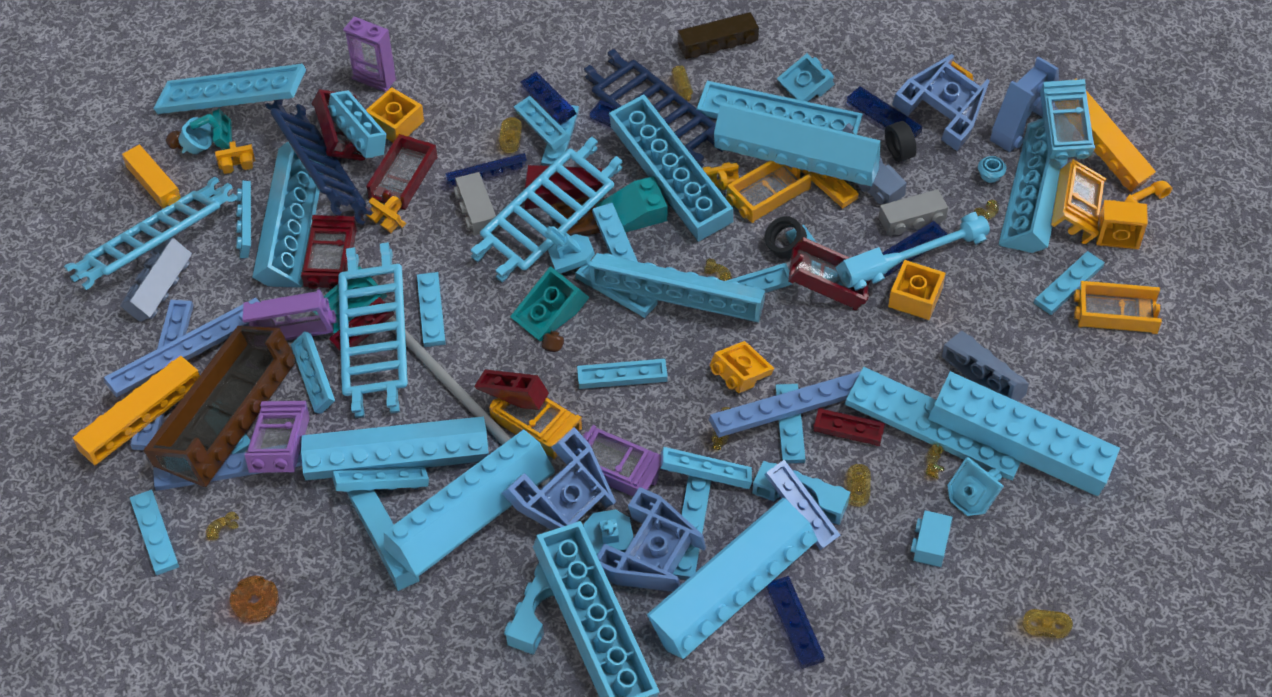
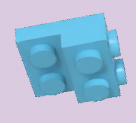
[777,53,835,102]

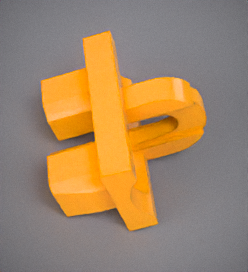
[215,141,255,174]
[702,162,739,191]
[366,196,406,233]

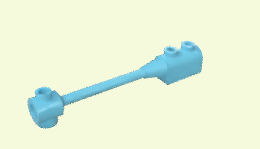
[835,212,990,291]

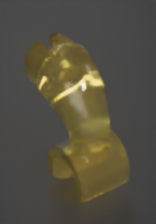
[974,200,999,220]
[704,258,732,281]
[926,444,944,479]
[206,512,239,541]

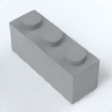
[453,172,498,236]
[878,189,948,236]

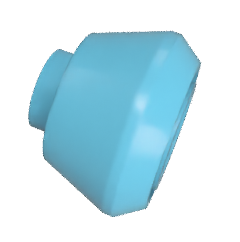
[978,156,1006,183]

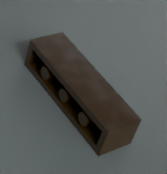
[678,12,759,59]

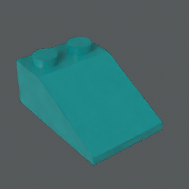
[595,176,668,233]
[510,266,590,342]

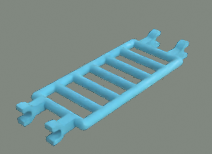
[471,136,622,282]
[64,177,238,290]
[338,242,408,418]

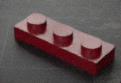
[329,297,394,352]
[813,408,885,446]

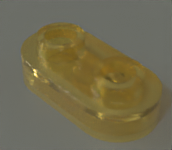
[499,117,522,153]
[847,464,871,507]
[1022,609,1073,638]

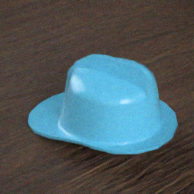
[178,117,213,155]

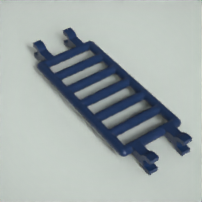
[584,49,725,167]
[265,99,373,225]

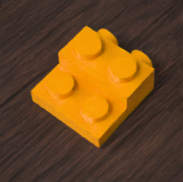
[709,341,774,393]

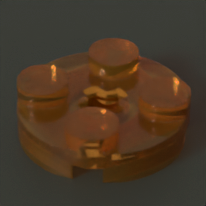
[230,576,279,623]

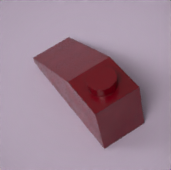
[474,369,549,410]

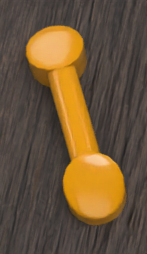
[1124,181,1173,203]

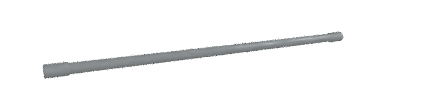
[385,316,589,524]

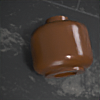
[166,131,183,149]
[542,331,564,352]

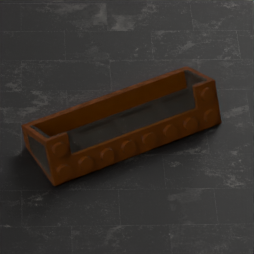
[143,326,296,487]

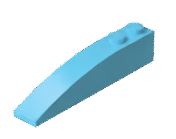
[347,490,420,591]

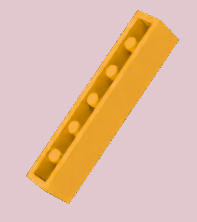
[1053,79,1156,192]
[73,356,200,466]

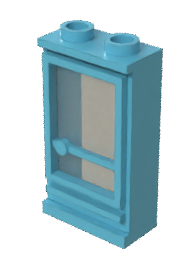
[1040,79,1095,160]

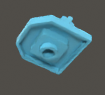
[545,226,595,274]
[947,457,1004,516]
[583,509,634,555]

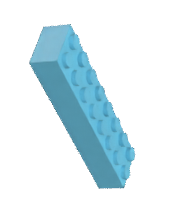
[609,94,734,242]
[928,371,1120,496]
[533,521,659,697]

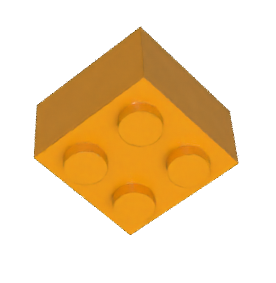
[366,87,424,143]
[1096,200,1148,249]
[888,260,946,320]

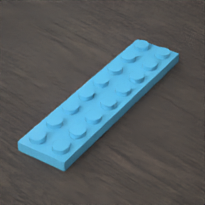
[153,64,306,114]
[696,81,863,135]
[845,367,1021,480]

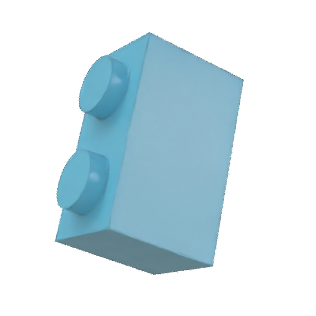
[910,510,952,567]

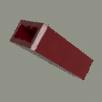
[524,165,604,209]

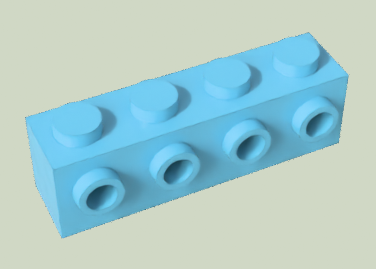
[328,90,387,158]

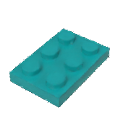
[313,266,387,334]

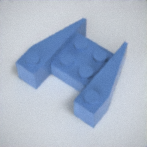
[892,54,990,151]
[990,57,1059,153]
[502,427,616,530]
[597,487,706,592]

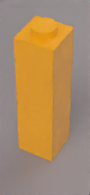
[122,144,181,209]

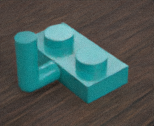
[190,109,232,150]

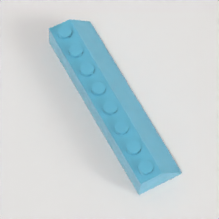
[714,102,880,187]
[999,113,1075,253]
[252,142,325,287]
[589,253,766,322]
[301,416,489,481]
[384,429,555,578]
[647,498,818,659]

